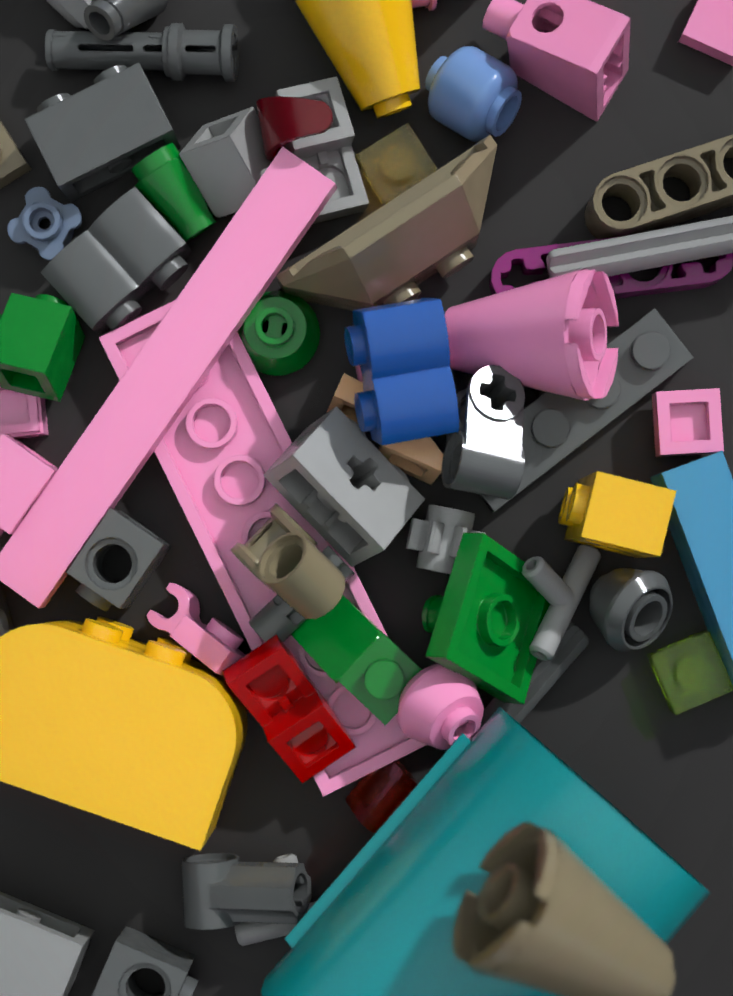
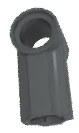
[181,853,312,930]

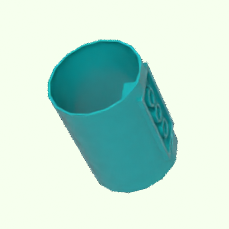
[261,707,711,996]

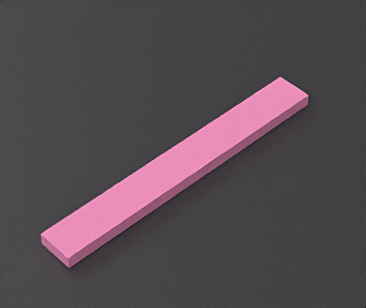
[0,146,337,609]

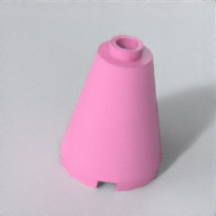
[445,268,619,401]

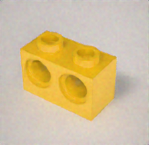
[558,471,676,558]

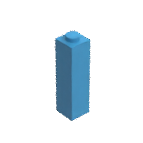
[650,451,733,690]

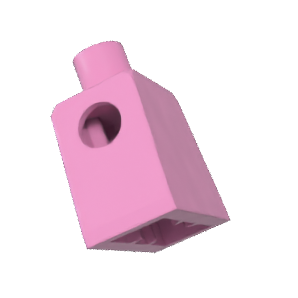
[482,0,631,122]

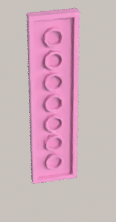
[99,300,426,797]

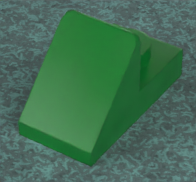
[291,595,422,725]

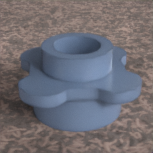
[7,187,82,261]

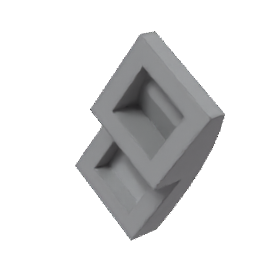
[275,76,369,224]

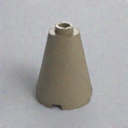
[453,822,675,996]

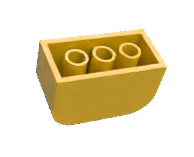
[0,616,248,851]

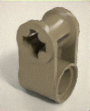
[231,503,345,619]

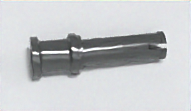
[45,23,239,82]

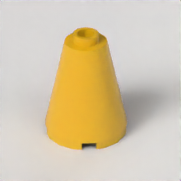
[294,0,420,119]

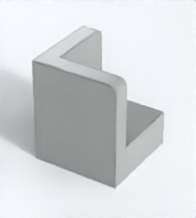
[179,107,271,218]

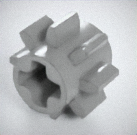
[406,505,486,574]

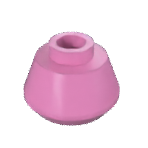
[397,664,484,750]

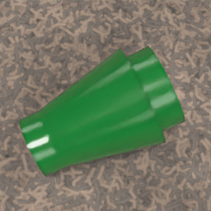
[131,143,217,242]

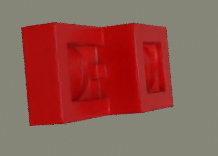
[223,634,356,784]

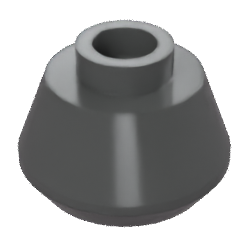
[589,568,673,652]

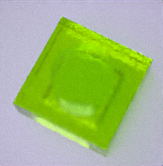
[647,630,733,715]

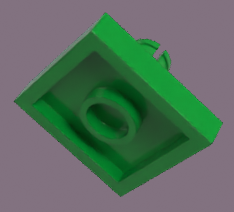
[422,533,550,705]

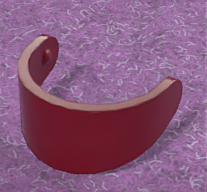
[256,96,333,162]

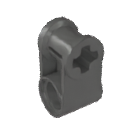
[441,365,525,500]

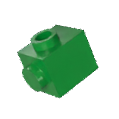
[0,293,85,402]

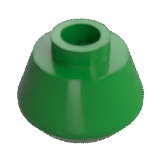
[237,291,320,376]

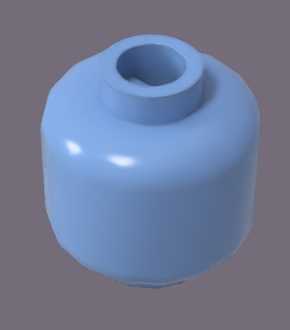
[425,46,522,142]

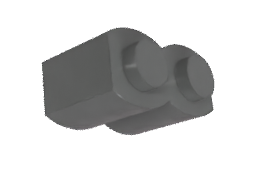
[41,187,192,334]

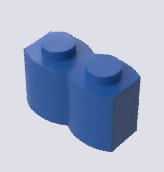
[344,297,459,446]

